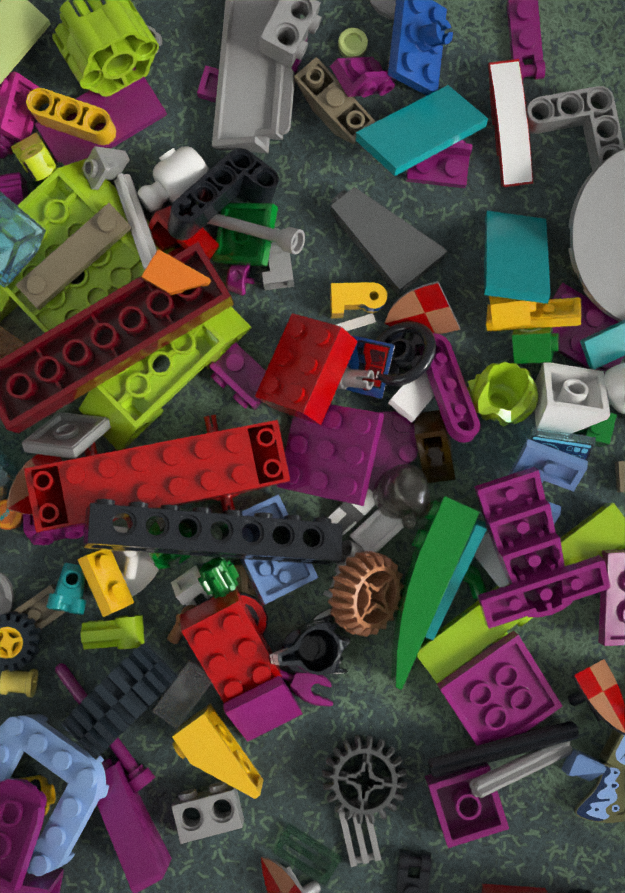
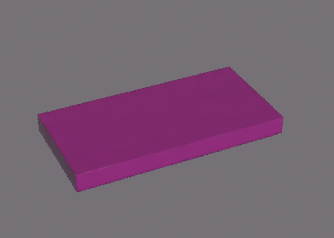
[34,65,167,167]

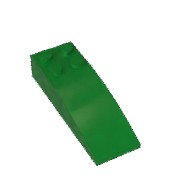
[391,496,480,690]

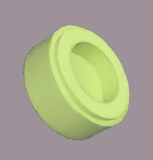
[338,28,368,58]

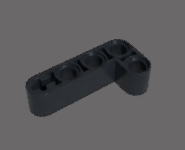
[167,148,279,240]

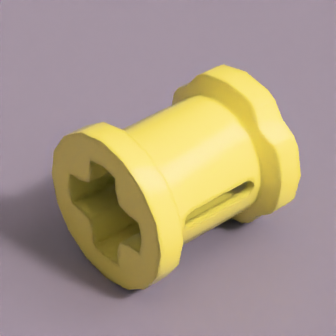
[0,669,38,698]

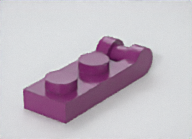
[507,0,546,80]

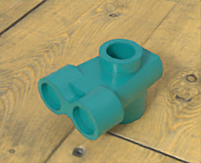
[46,563,87,615]

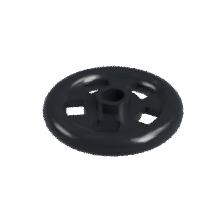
[376,321,436,386]

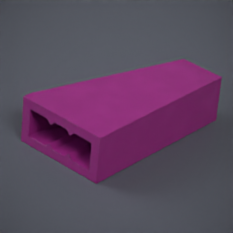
[97,758,172,893]

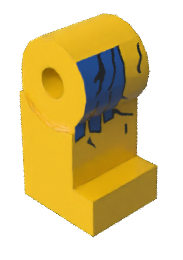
[330,282,387,318]

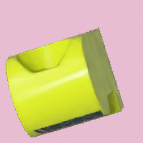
[11,132,57,181]

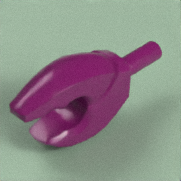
[280,669,333,707]

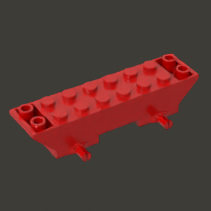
[24,415,290,533]

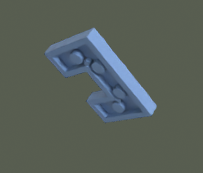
[508,439,588,524]
[240,494,319,605]

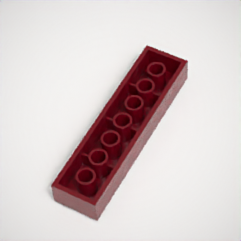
[0,242,234,433]

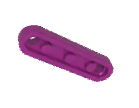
[419,333,480,443]

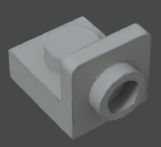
[82,146,130,190]

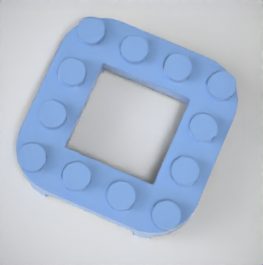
[0,714,109,876]

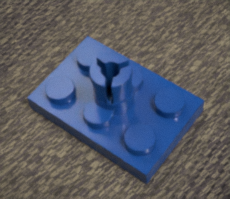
[388,0,453,96]

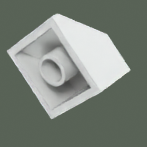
[535,362,610,435]

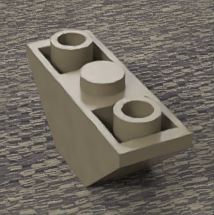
[294,57,376,145]

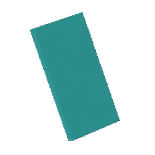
[356,85,488,176]
[484,211,551,304]

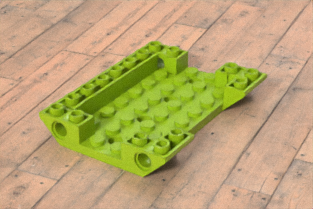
[0,158,252,450]

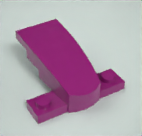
[474,466,611,629]

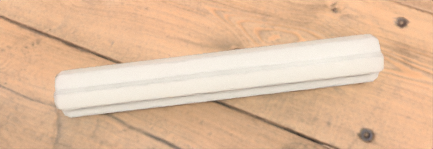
[114,173,157,270]

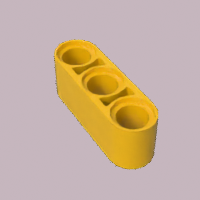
[26,88,116,145]

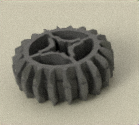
[322,735,407,824]

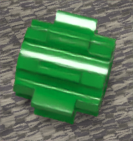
[198,558,240,599]

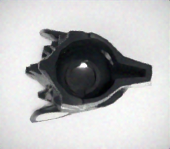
[268,607,350,675]

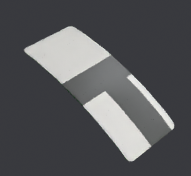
[328,488,379,535]

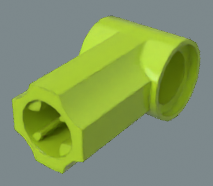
[81,615,145,650]

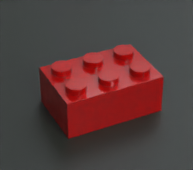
[255,313,358,425]
[179,588,282,703]

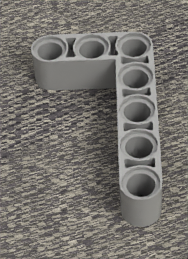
[527,86,625,171]

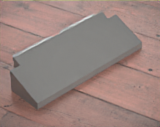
[212,0,301,154]

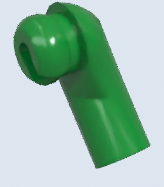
[462,565,487,599]

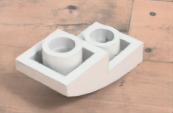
[388,372,434,423]

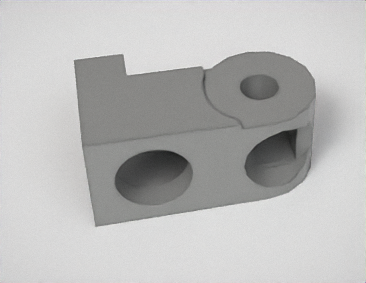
[262,228,294,291]

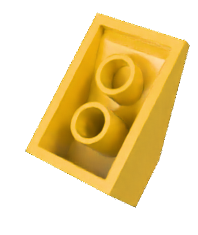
[172,703,264,799]

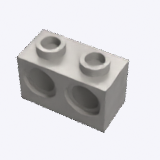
[259,0,322,68]
[171,781,244,844]

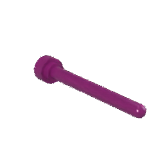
[55,663,155,793]

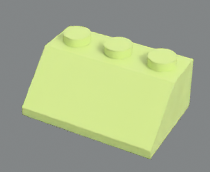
[0,0,51,84]

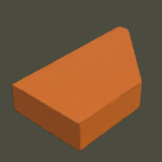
[141,249,211,295]

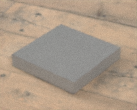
[22,412,111,459]

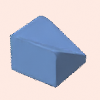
[562,748,606,781]

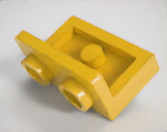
[78,549,135,617]

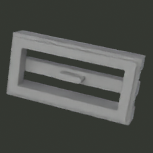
[339,798,381,867]

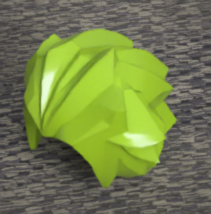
[467,361,538,427]

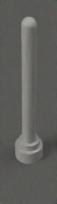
[207,214,305,255]

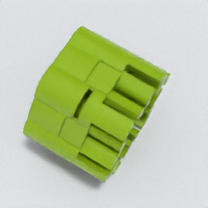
[52,0,159,97]

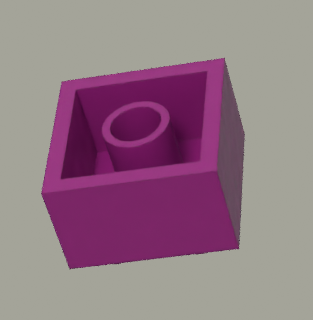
[424,763,509,848]

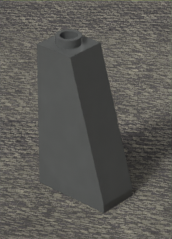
[330,187,447,296]

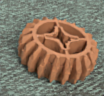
[327,551,404,637]

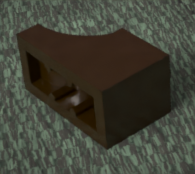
[415,410,456,484]

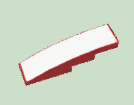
[488,59,533,187]

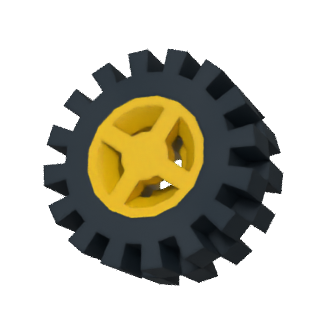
[0,612,42,671]

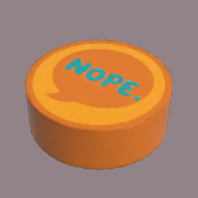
[0,499,23,530]

